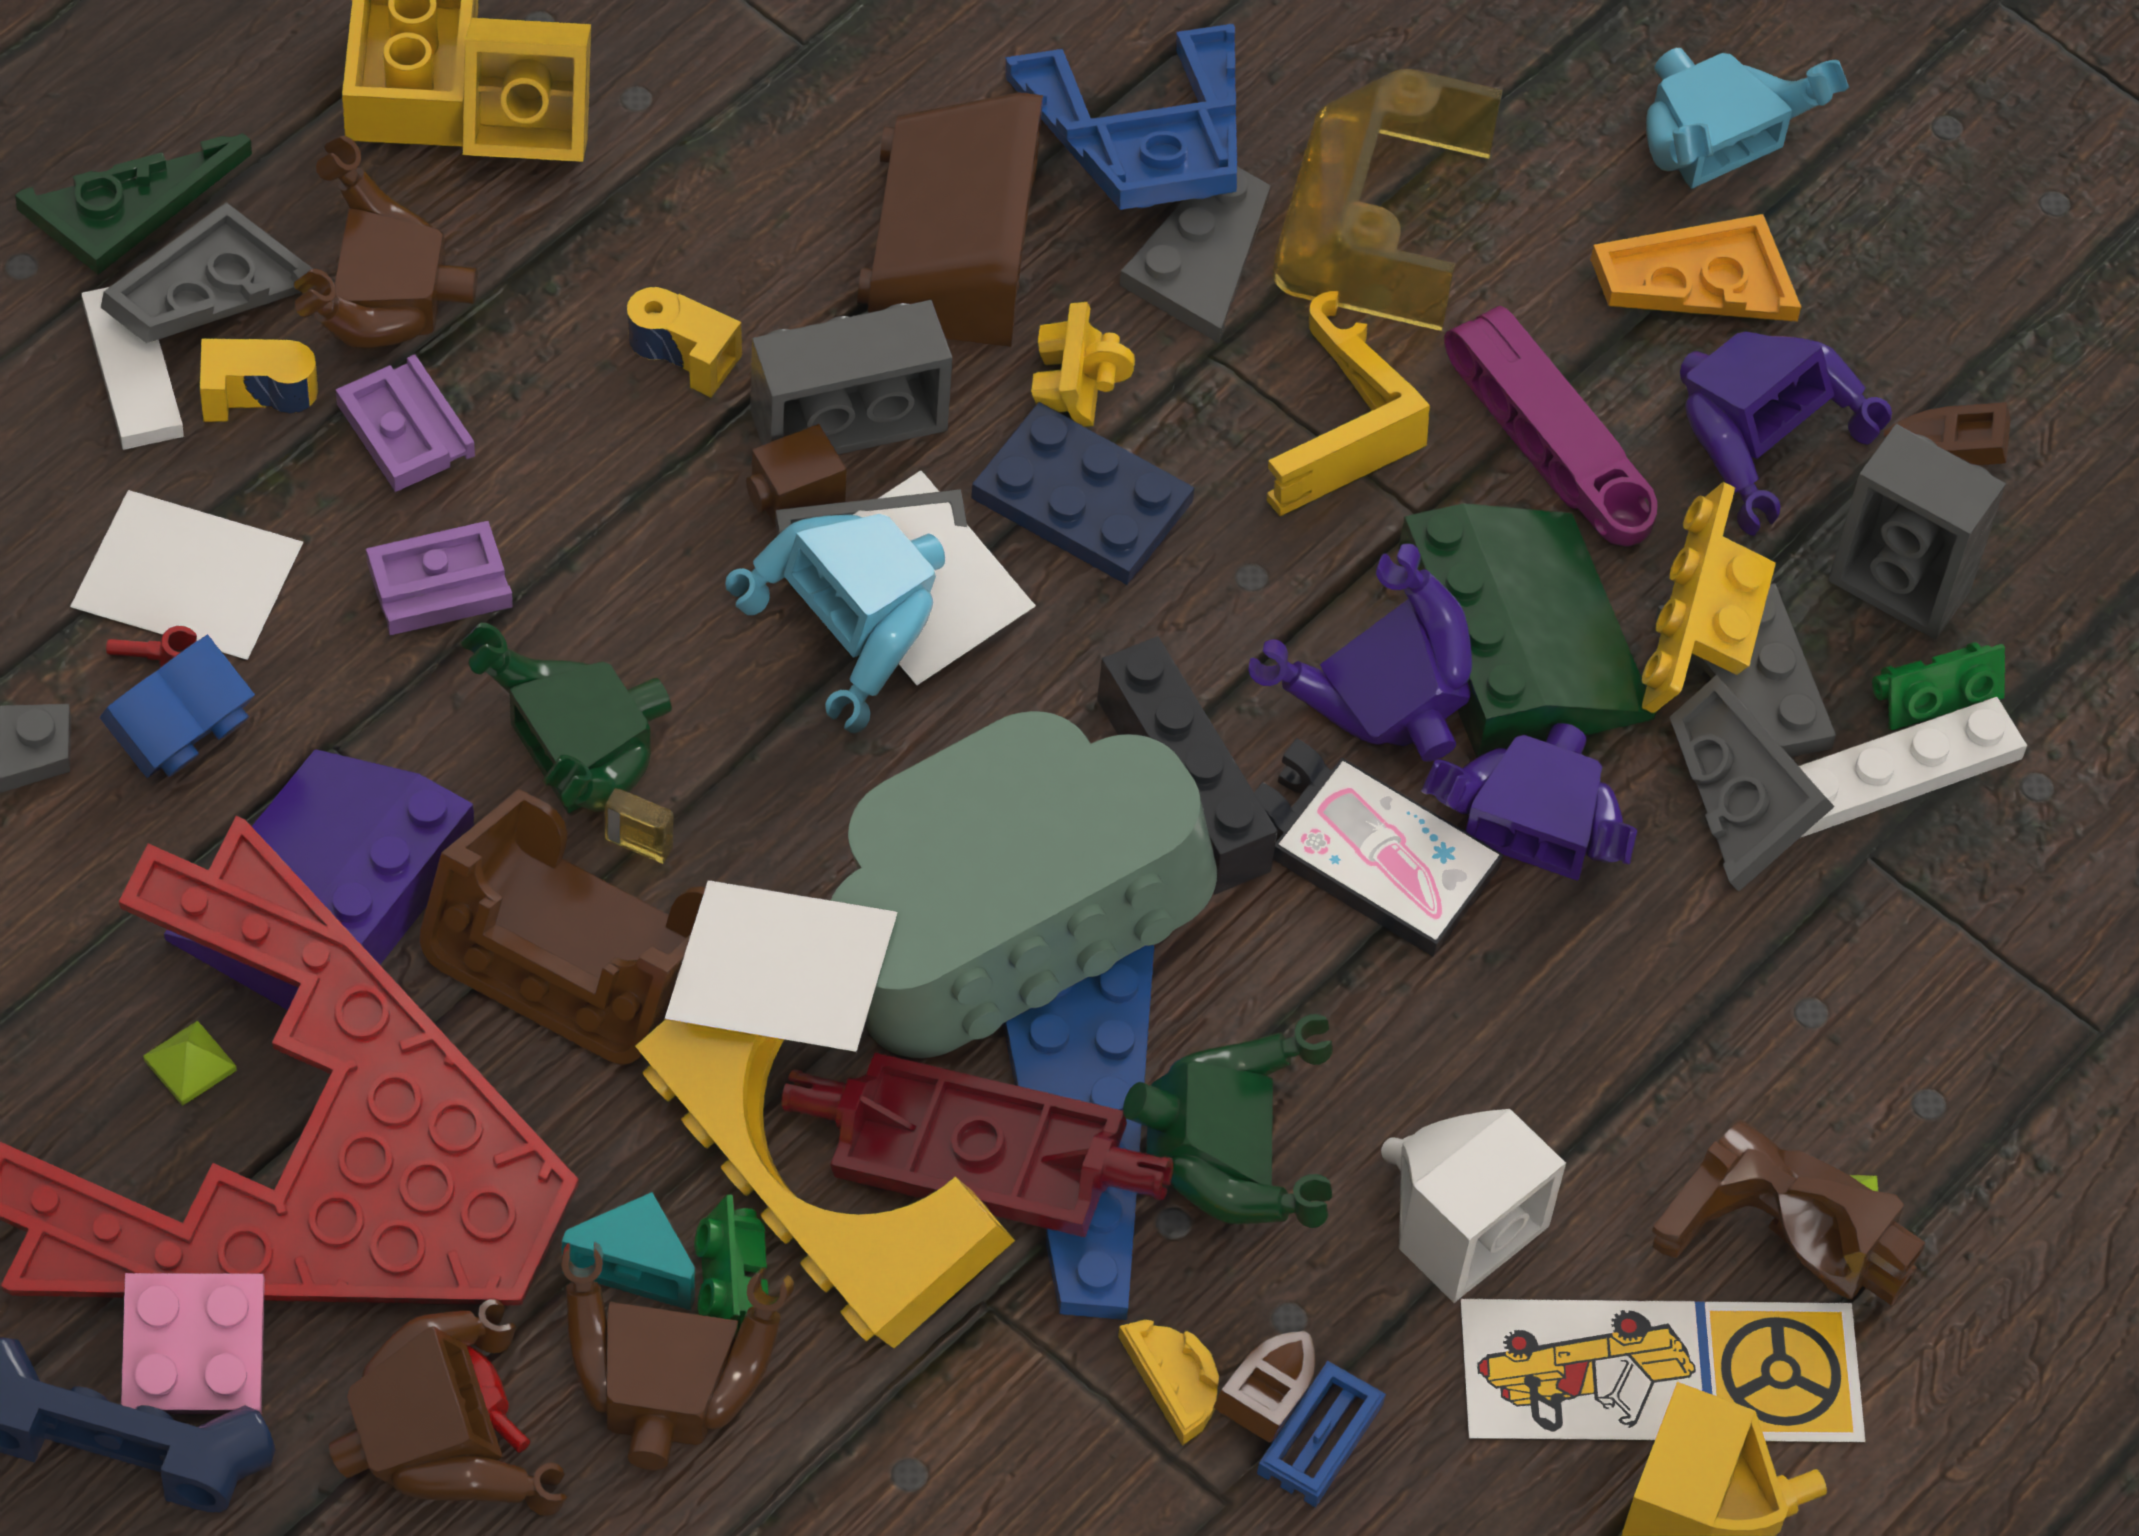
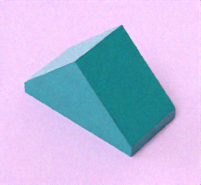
[562,1192,695,1311]

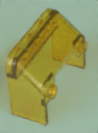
[1273,69,1503,331]

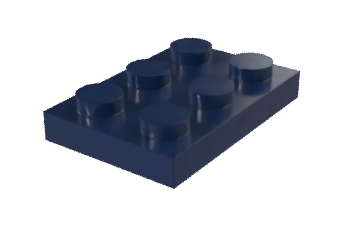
[971,402,1195,585]

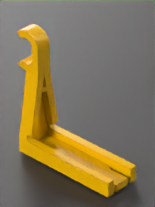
[1267,291,1430,516]

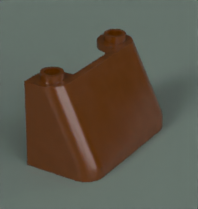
[857,92,1043,347]
[419,789,705,1064]

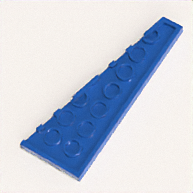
[1003,945,1154,1320]

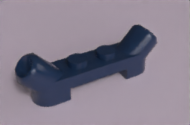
[0,1337,276,1512]

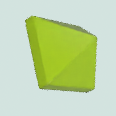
[143,1021,237,1106]

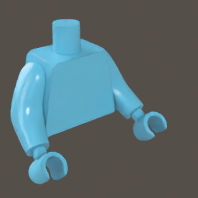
[1646,48,1849,189]
[725,514,945,733]

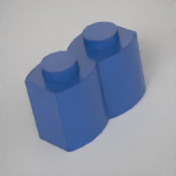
[99,634,255,778]

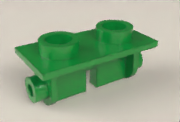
[1872,642,2005,730]
[694,1194,768,1332]

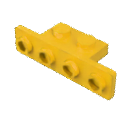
[1642,482,1776,713]

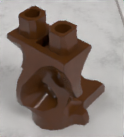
[1652,1120,1926,1306]

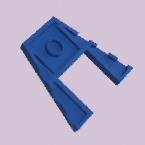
[1005,24,1237,210]

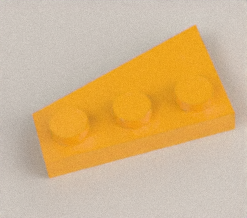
[1590,214,1801,322]

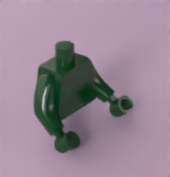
[461,623,672,813]
[1123,1014,1333,1228]

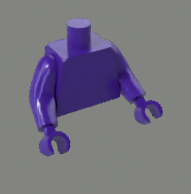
[1680,331,1892,535]
[1249,544,1472,762]
[1421,723,1637,881]

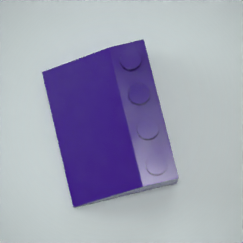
[164,749,474,1010]

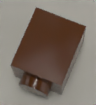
[746,424,847,526]

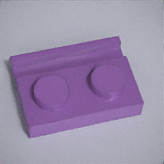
[336,354,475,492]
[366,521,513,635]

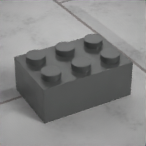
[750,300,952,454]
[1828,424,2006,640]

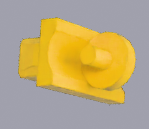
[1031,302,1135,427]

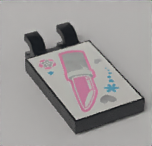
[1254,738,1503,957]

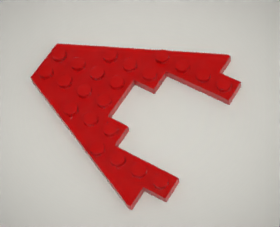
[0,816,579,1305]

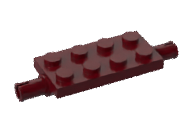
[782,1053,1173,1237]

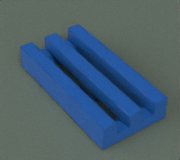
[1257,1361,1386,1508]

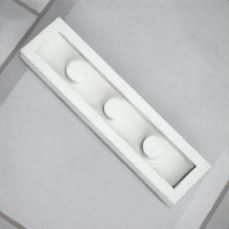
[1799,697,2027,837]

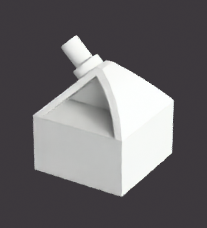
[1381,1109,1566,1303]

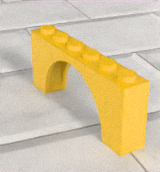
[635,1019,1015,1348]

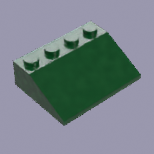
[1397,503,1656,758]

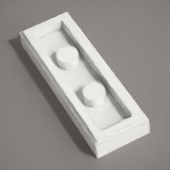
[81,287,184,450]

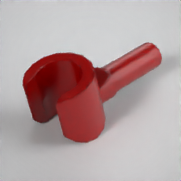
[106,626,197,667]

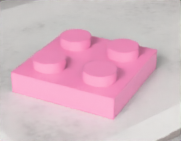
[121,1273,265,1414]

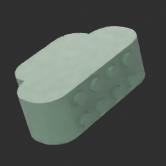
[831,711,1217,1058]

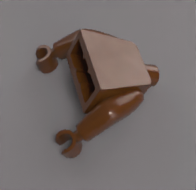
[294,136,478,348]
[561,1242,794,1470]
[329,1299,568,1516]

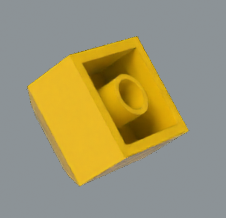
[463,18,591,162]
[1621,1382,1827,1536]

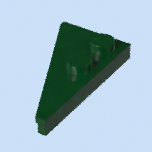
[15,133,252,274]

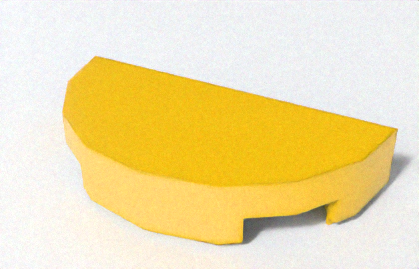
[1118,1320,1219,1446]

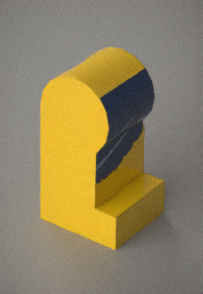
[627,287,742,398]
[200,339,318,422]

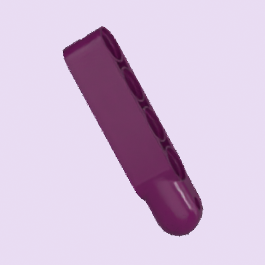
[1444,306,1657,547]

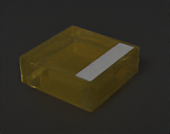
[605,788,673,864]

